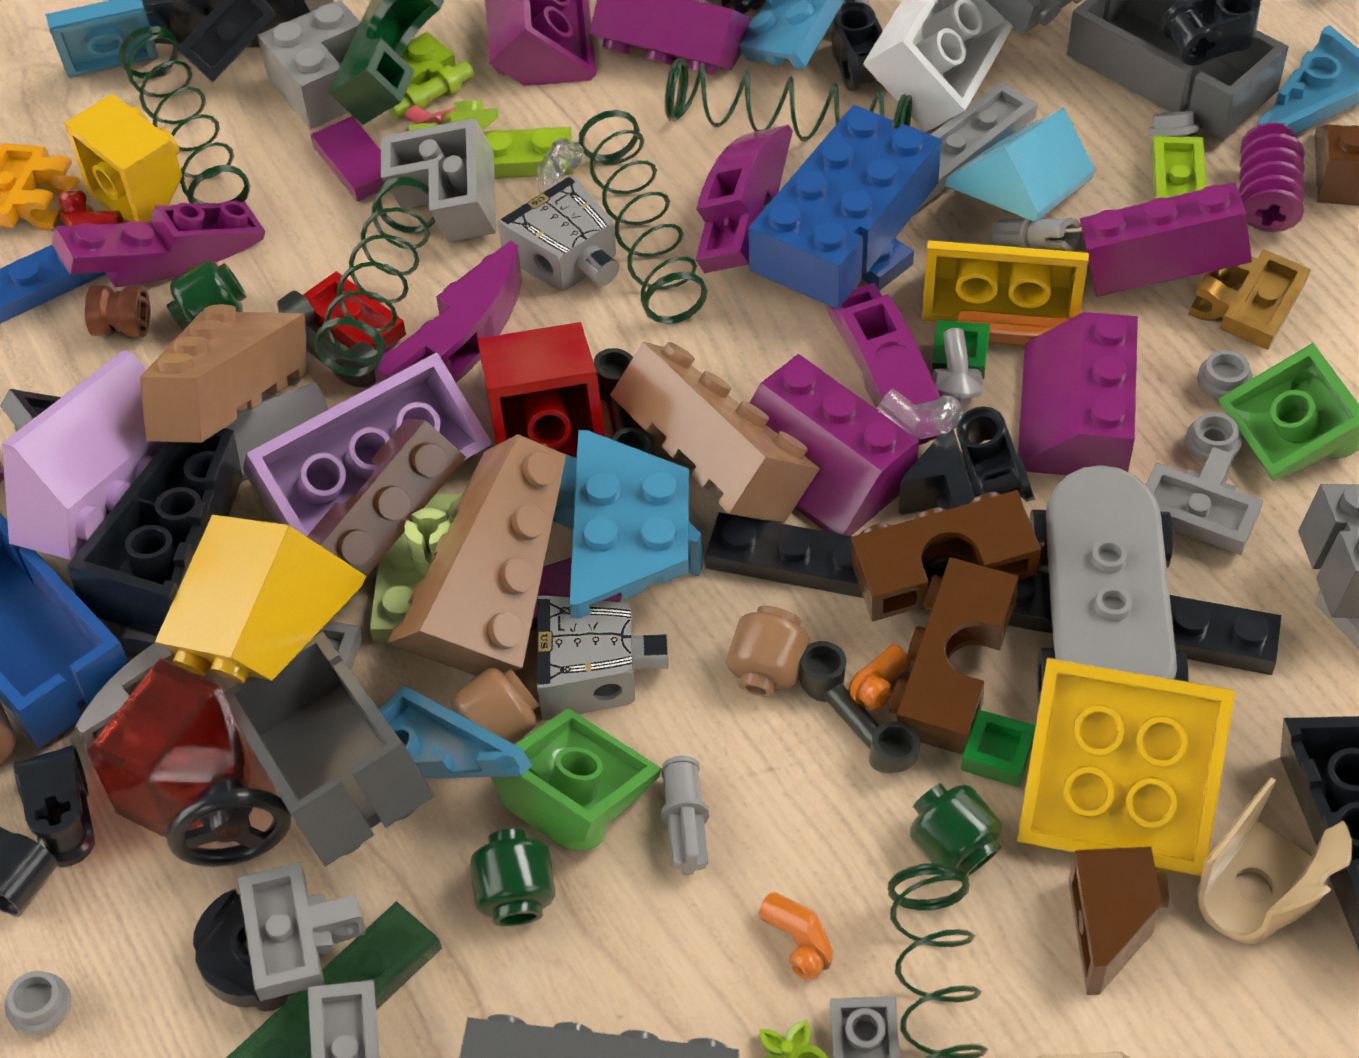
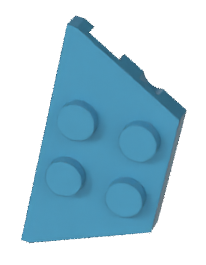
[739,0,845,69]
[570,430,689,618]

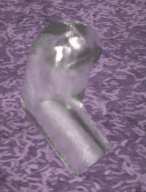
[536,138,584,194]

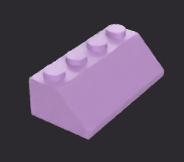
[2,350,165,560]
[243,353,493,537]

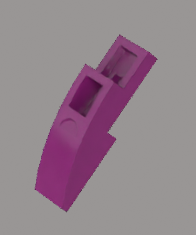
[695,124,793,273]
[52,201,266,287]
[374,240,522,384]
[827,283,952,445]

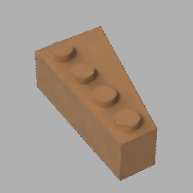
[140,305,308,443]
[610,341,820,523]
[387,434,566,676]

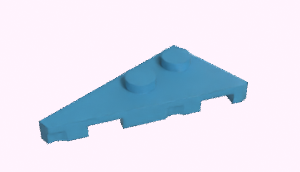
[1257,25,1359,134]
[379,685,533,779]

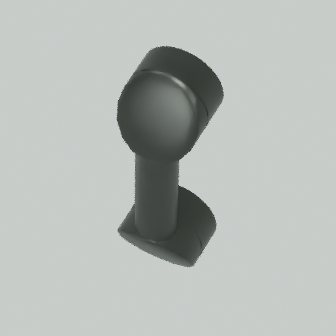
[277,290,377,387]
[594,348,655,455]
[799,641,920,773]

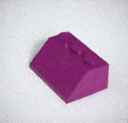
[485,0,596,86]
[589,0,753,76]
[1080,182,1252,297]
[1018,312,1138,476]
[749,354,919,536]

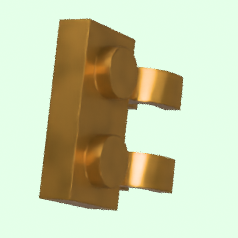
[1189,249,1311,350]

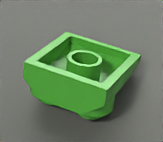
[1218,343,1359,481]
[491,708,662,851]

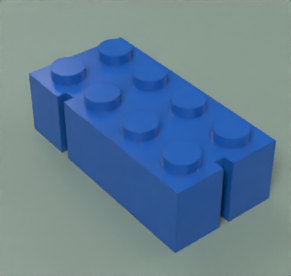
[749,104,942,309]
[0,513,128,749]

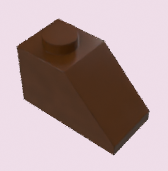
[1315,124,1359,206]
[1068,847,1169,995]

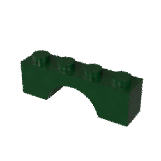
[329,0,444,125]

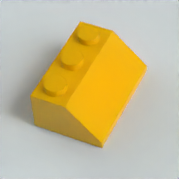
[921,240,1089,322]

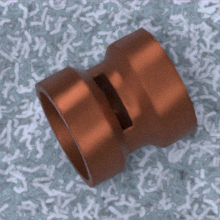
[85,285,151,337]

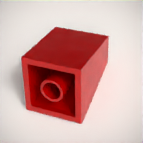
[477,322,605,458]

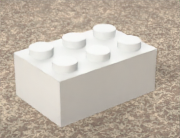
[863,0,1013,132]

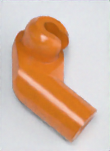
[849,644,911,710]
[760,892,834,980]

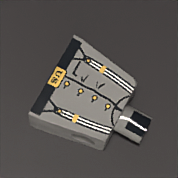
[498,175,619,290]
[537,595,669,720]

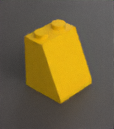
[155,515,366,684]

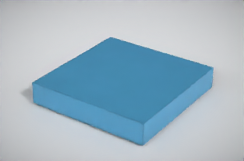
[46,0,158,77]

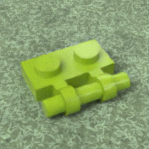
[389,31,474,120]

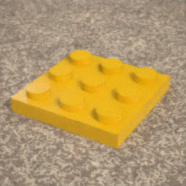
[1017,658,1236,876]

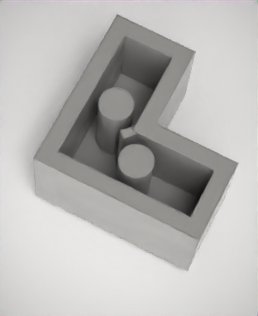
[257,0,360,130]
[381,118,496,242]

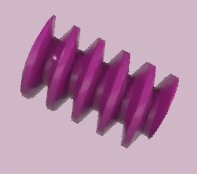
[1239,122,1305,232]

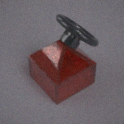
[87,658,291,867]

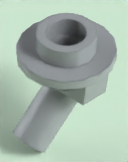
[932,328,983,406]

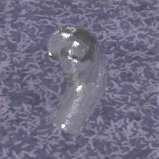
[877,388,963,439]

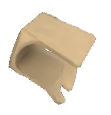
[1196,777,1352,944]

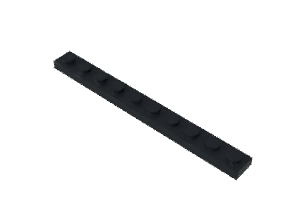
[705,512,1282,675]

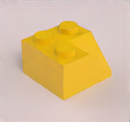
[64,93,183,223]

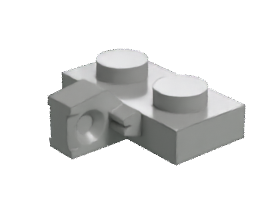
[1146,447,1263,555]
[238,862,365,1001]

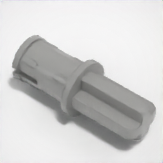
[990,216,1083,251]
[661,756,709,875]

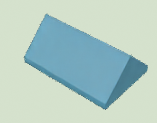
[945,107,1095,222]

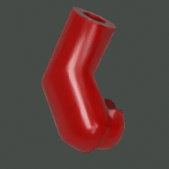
[58,189,124,226]

